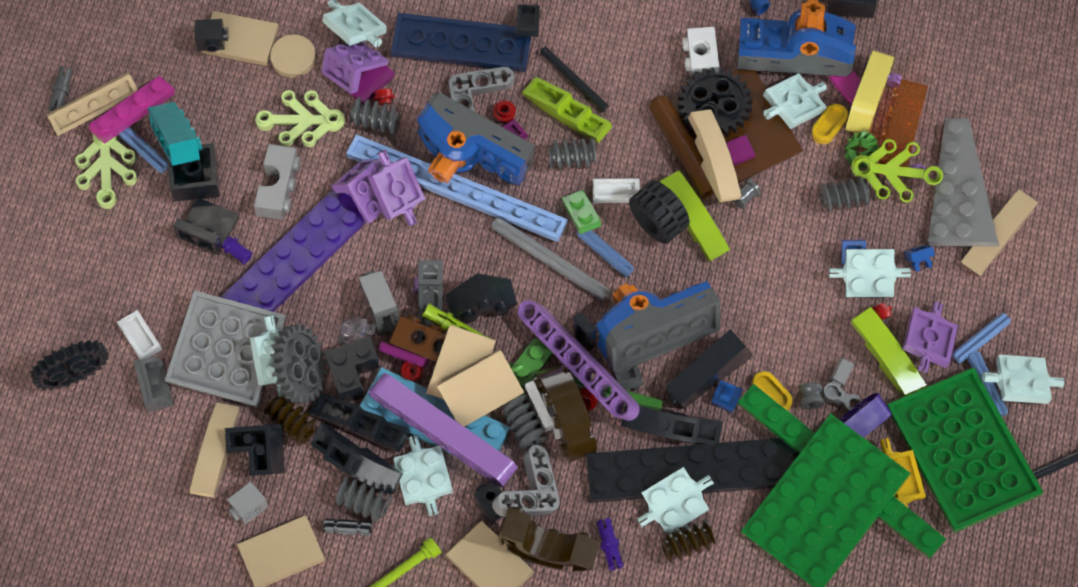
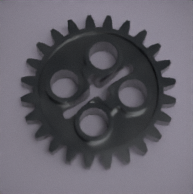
[678,67,753,138]
[30,340,109,391]

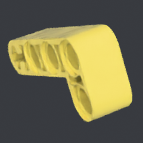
[845,50,895,133]

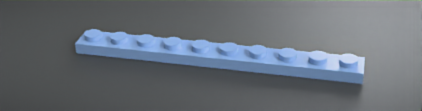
[346,134,568,243]

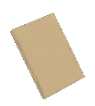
[201,11,279,66]
[426,325,496,400]
[437,350,524,427]
[237,515,325,587]
[446,521,534,587]

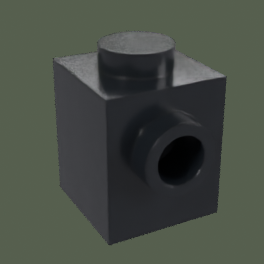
[194,19,229,52]
[473,481,511,525]

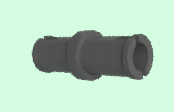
[47,66,73,112]

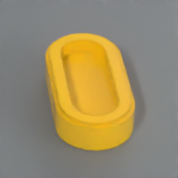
[812,104,848,144]
[752,371,792,411]

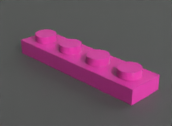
[89,75,175,144]

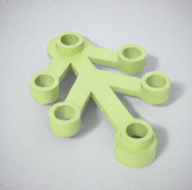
[255,90,345,147]
[75,135,137,209]

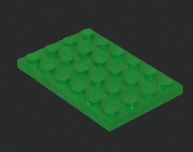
[887,367,1043,534]
[741,413,911,587]

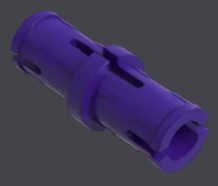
[596,518,624,571]

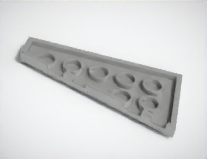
[928,118,999,246]

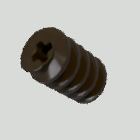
[264,394,317,446]
[660,520,715,564]

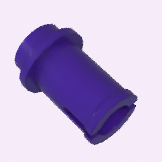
[222,236,253,265]

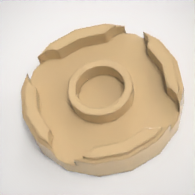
[270,34,316,78]

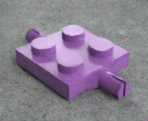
[368,150,425,226]
[902,302,958,372]

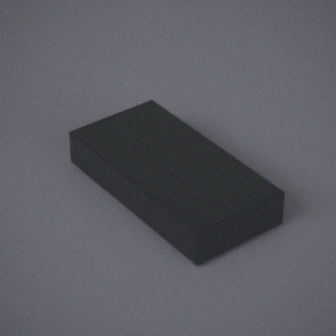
[516,4,540,37]
[573,312,597,351]

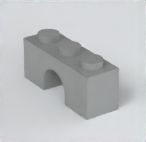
[254,144,301,220]

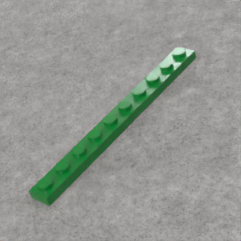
[738,384,946,559]

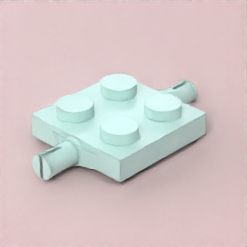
[322,0,387,47]
[763,73,827,129]
[829,249,911,297]
[250,315,286,396]
[982,355,1064,404]
[393,436,453,516]
[637,467,714,533]

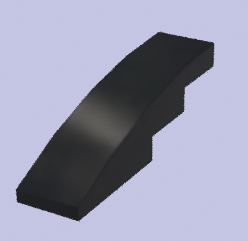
[309,393,410,453]

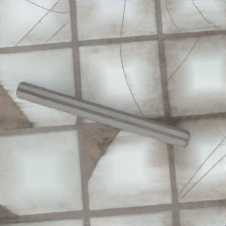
[491,217,610,301]

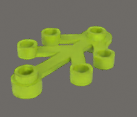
[851,139,943,202]

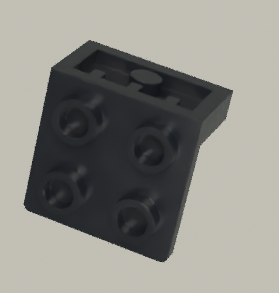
[173,198,239,255]

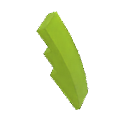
[522,77,612,143]
[659,171,730,262]
[851,307,927,397]

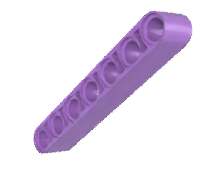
[518,300,640,421]
[368,373,518,488]

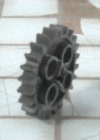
[270,324,327,404]

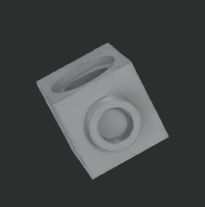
[227,482,268,525]

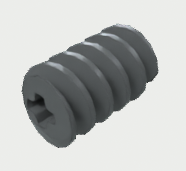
[349,97,401,135]
[549,138,596,169]
[819,177,870,212]
[503,394,548,450]
[336,476,392,522]

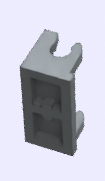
[134,357,174,413]

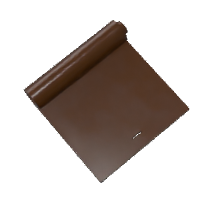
[649,69,803,199]

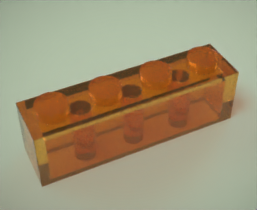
[879,79,928,167]

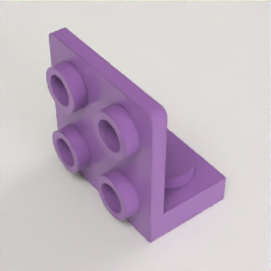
[321,41,388,94]
[331,159,383,223]

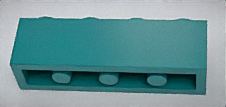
[148,102,202,166]

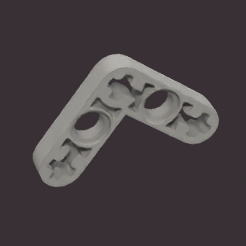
[449,67,514,112]
[492,445,560,517]

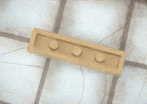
[46,72,138,136]

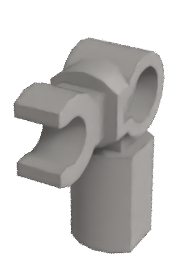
[821,358,862,412]

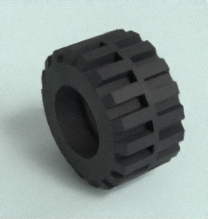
[629,180,690,244]

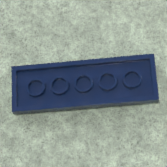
[391,13,532,72]

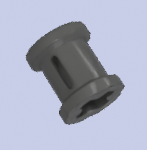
[732,179,761,209]

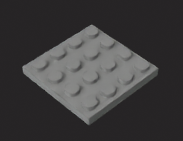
[164,290,286,408]

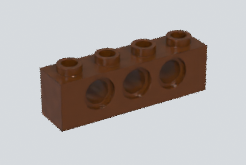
[389,315,446,363]

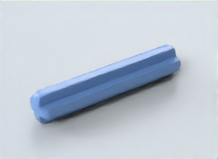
[118,127,168,173]
[577,230,634,277]
[952,313,1011,364]
[967,351,1008,417]

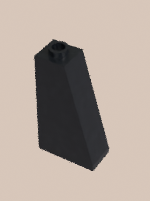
[665,329,753,409]

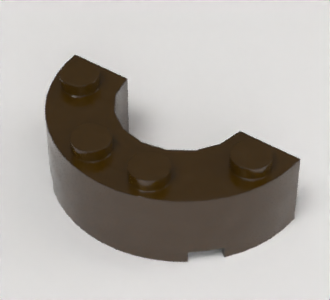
[532,363,597,463]
[498,507,600,572]

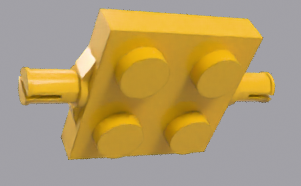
[879,438,926,507]

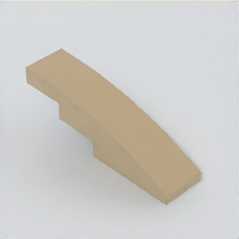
[688,109,741,202]
[961,189,1038,277]
[190,403,240,498]

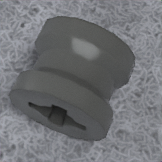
[799,383,824,409]

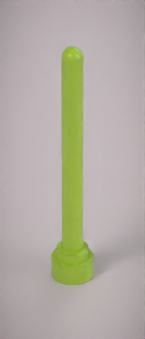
[370,537,442,587]

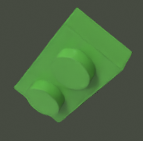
[562,190,601,234]
[512,338,554,389]

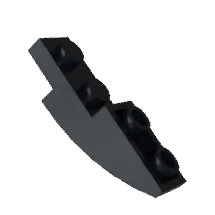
[621,403,723,444]
[310,423,403,495]

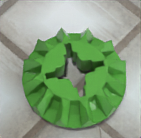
[844,131,879,169]

